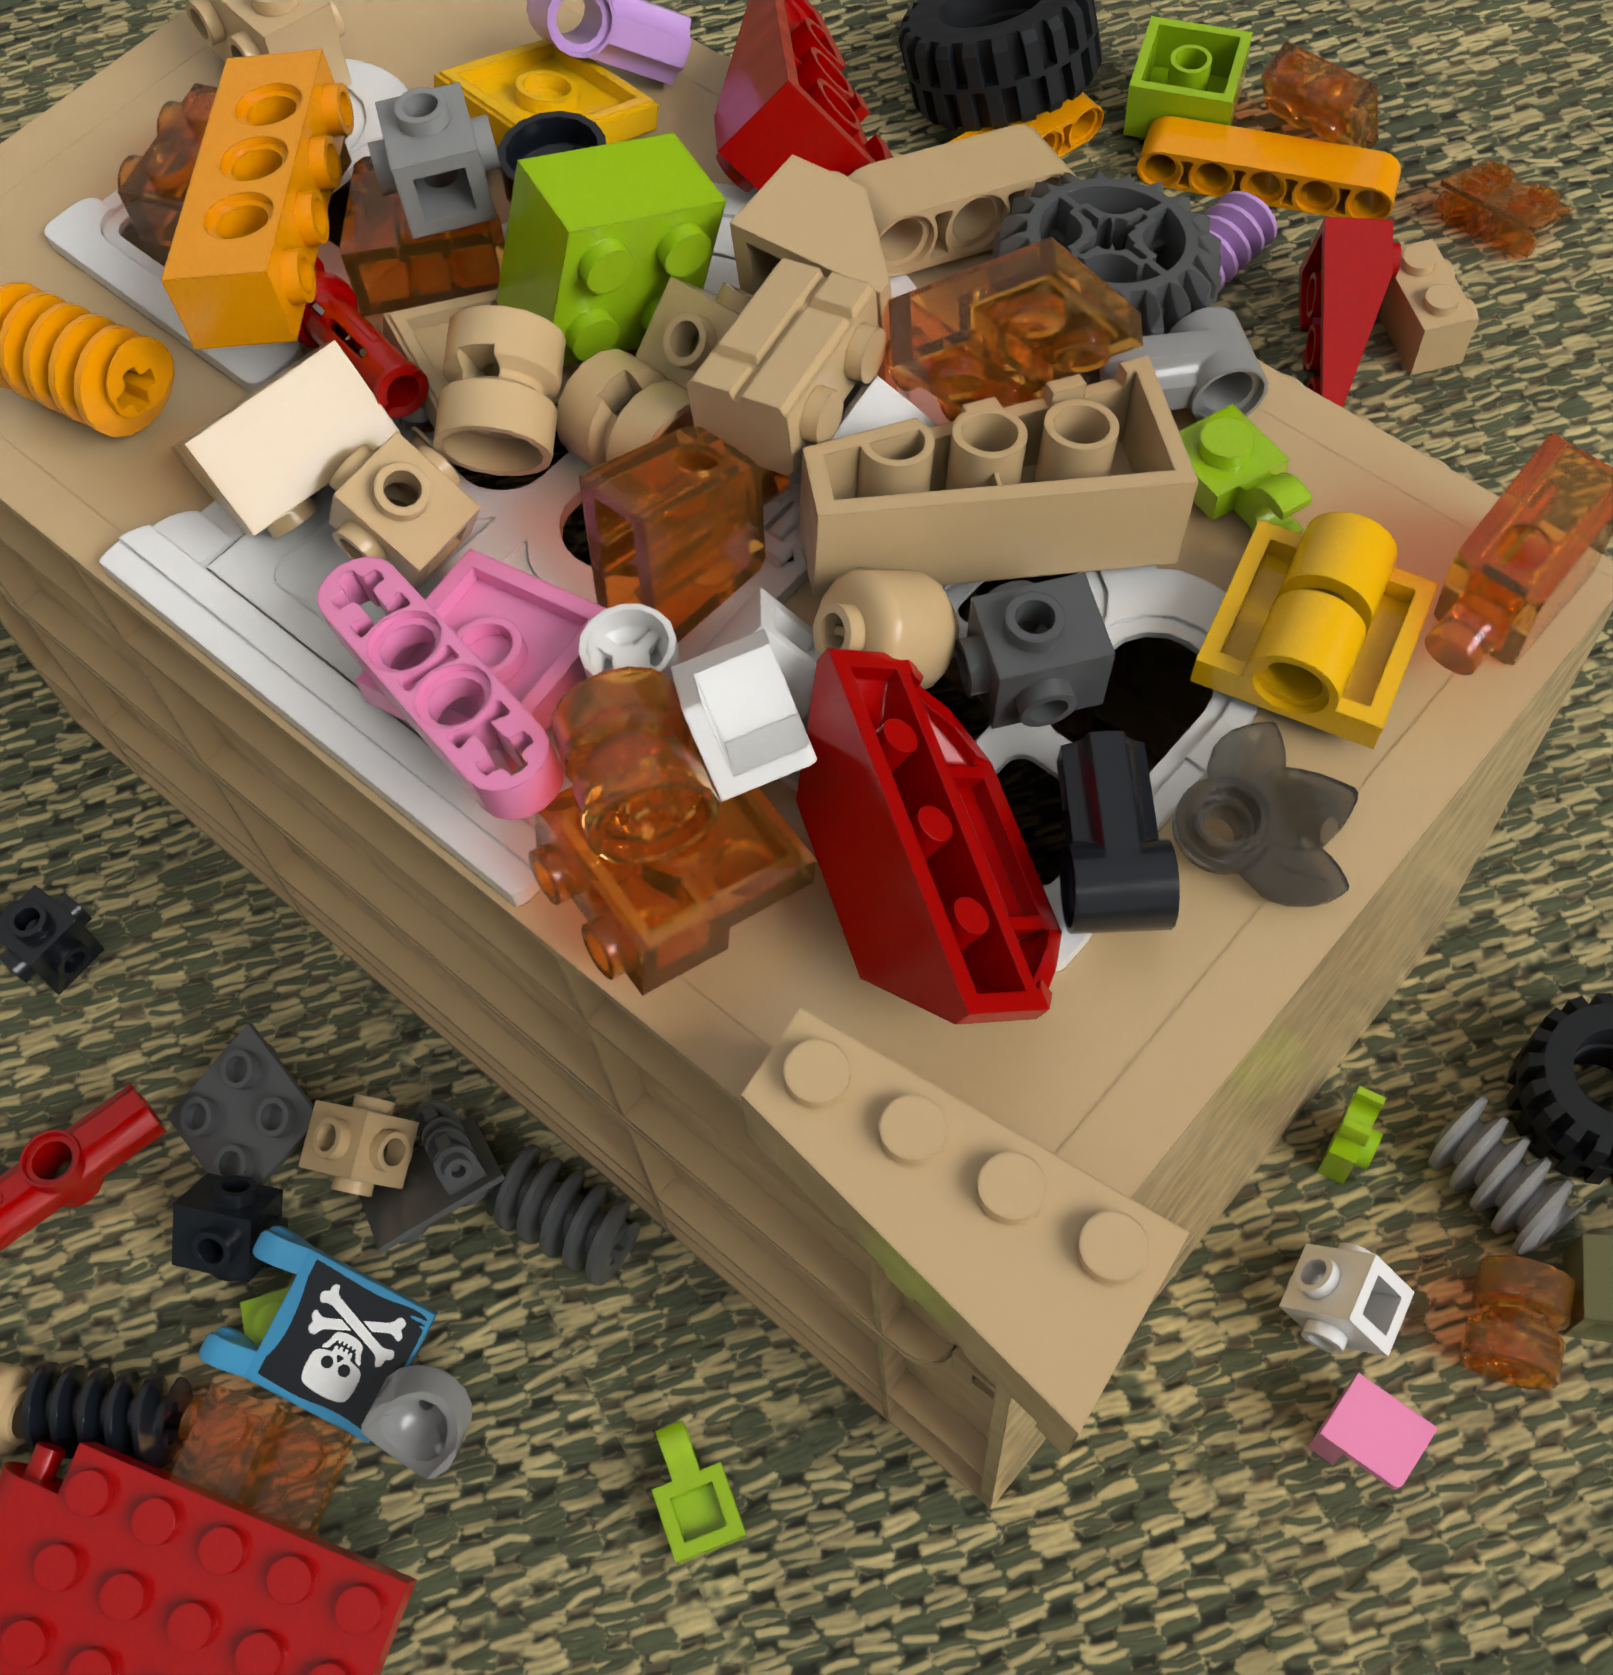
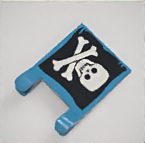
[199,1225,438,1443]

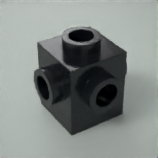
[0,885,105,995]
[172,1173,288,1283]

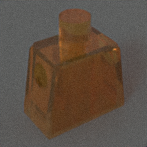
[340,156,505,317]
[578,426,790,643]
[1424,432,1613,675]

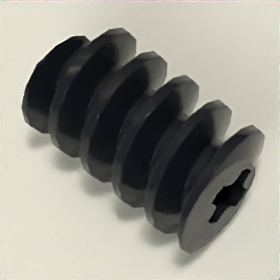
[22,1361,193,1469]

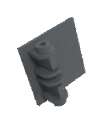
[167,1023,314,1185]
[359,1100,505,1254]

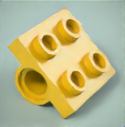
[1190,511,1440,749]

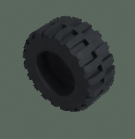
[898,0,1103,131]

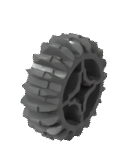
[991,169,1222,361]

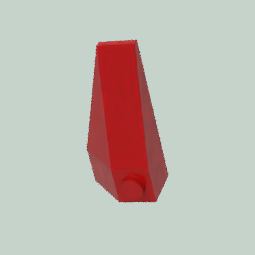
[714,0,893,192]
[1299,217,1401,408]

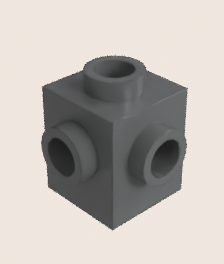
[955,572,1115,729]

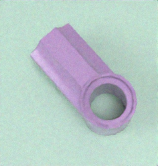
[526,0,692,85]

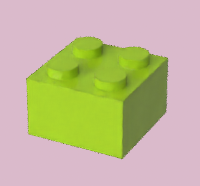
[1123,16,1253,138]
[496,132,726,366]

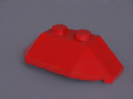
[796,648,1062,1025]

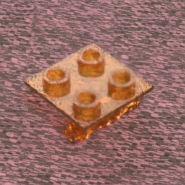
[1434,160,1574,258]

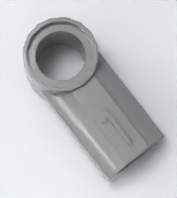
[1078,306,1268,421]

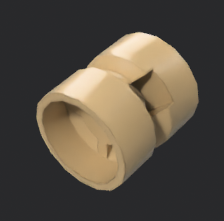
[433,305,566,476]
[556,348,722,510]

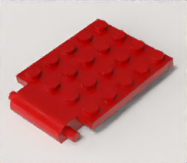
[0,1441,417,1675]

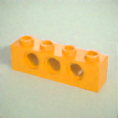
[161,49,354,350]

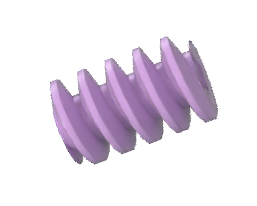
[1205,191,1278,292]

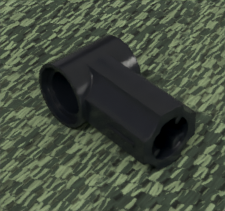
[1056,731,1180,934]

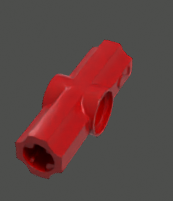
[0,1084,167,1251]

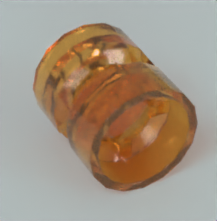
[551,666,720,864]
[1459,1255,1577,1390]

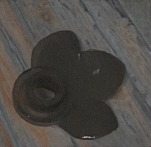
[1172,721,1359,907]

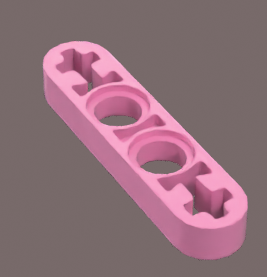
[317,557,563,820]

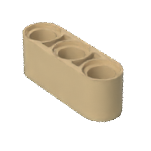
[848,124,1077,277]

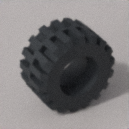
[1506,993,1613,1185]

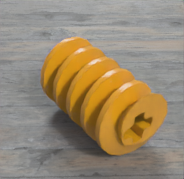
[0,281,175,438]

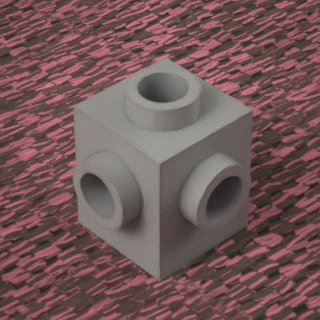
[368,82,501,239]

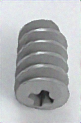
[1428,1095,1590,1255]

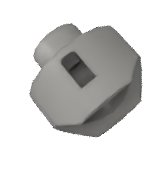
[361,1365,472,1479]

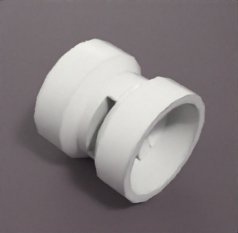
[578,604,682,736]

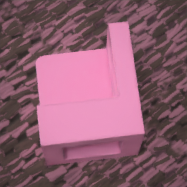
[1308,1373,1438,1490]

